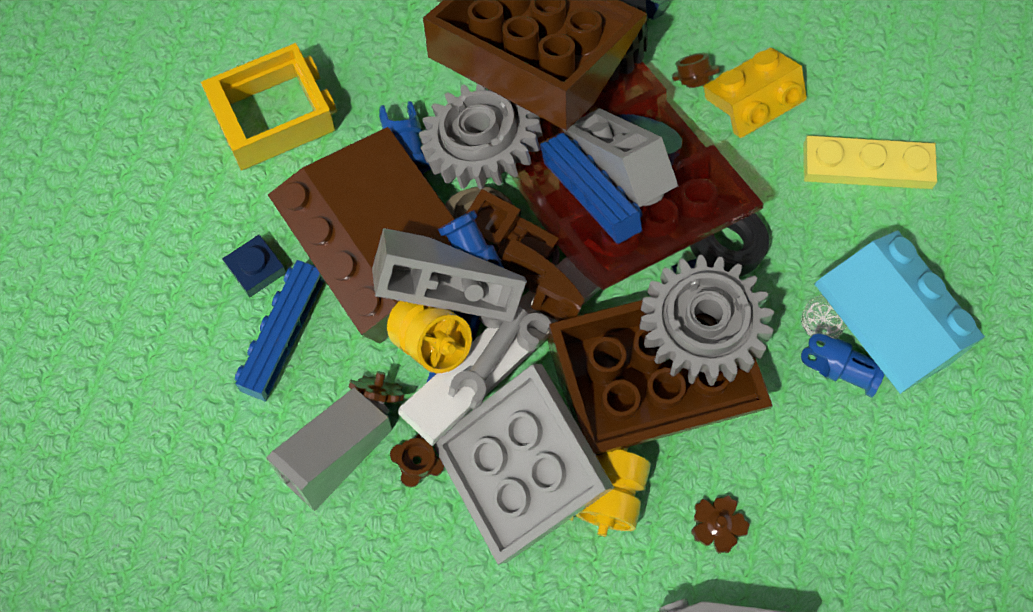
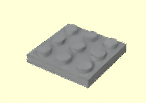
[433,364,614,565]

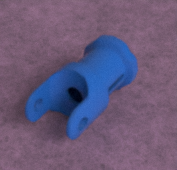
[379,101,431,174]
[438,210,505,269]
[801,334,885,398]

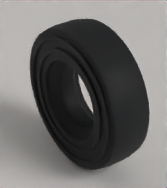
[688,200,769,277]

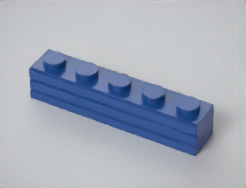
[540,132,642,244]
[235,260,325,402]

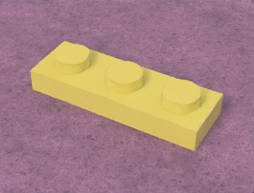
[803,136,937,189]

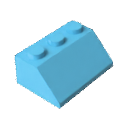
[814,230,985,394]

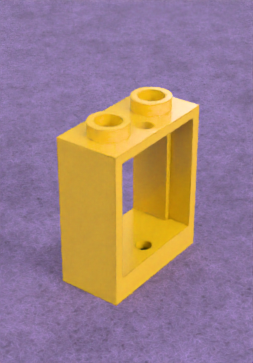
[201,43,337,171]

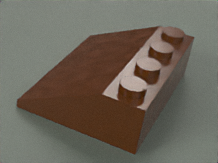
[423,0,647,131]
[268,127,455,344]
[548,300,773,456]

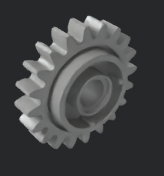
[419,84,543,189]
[640,255,774,386]

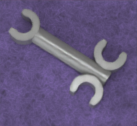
[448,306,551,410]

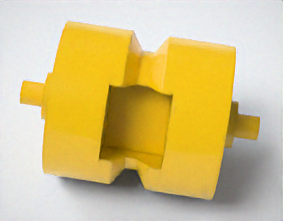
[387,301,472,373]
[576,447,651,537]

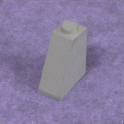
[266,388,392,511]

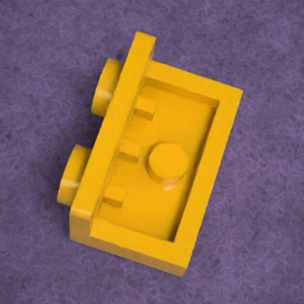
[703,47,807,138]

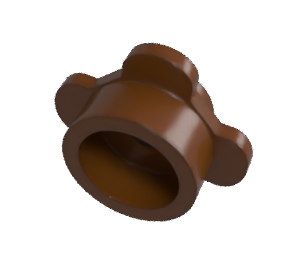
[672,53,720,88]
[390,434,444,488]

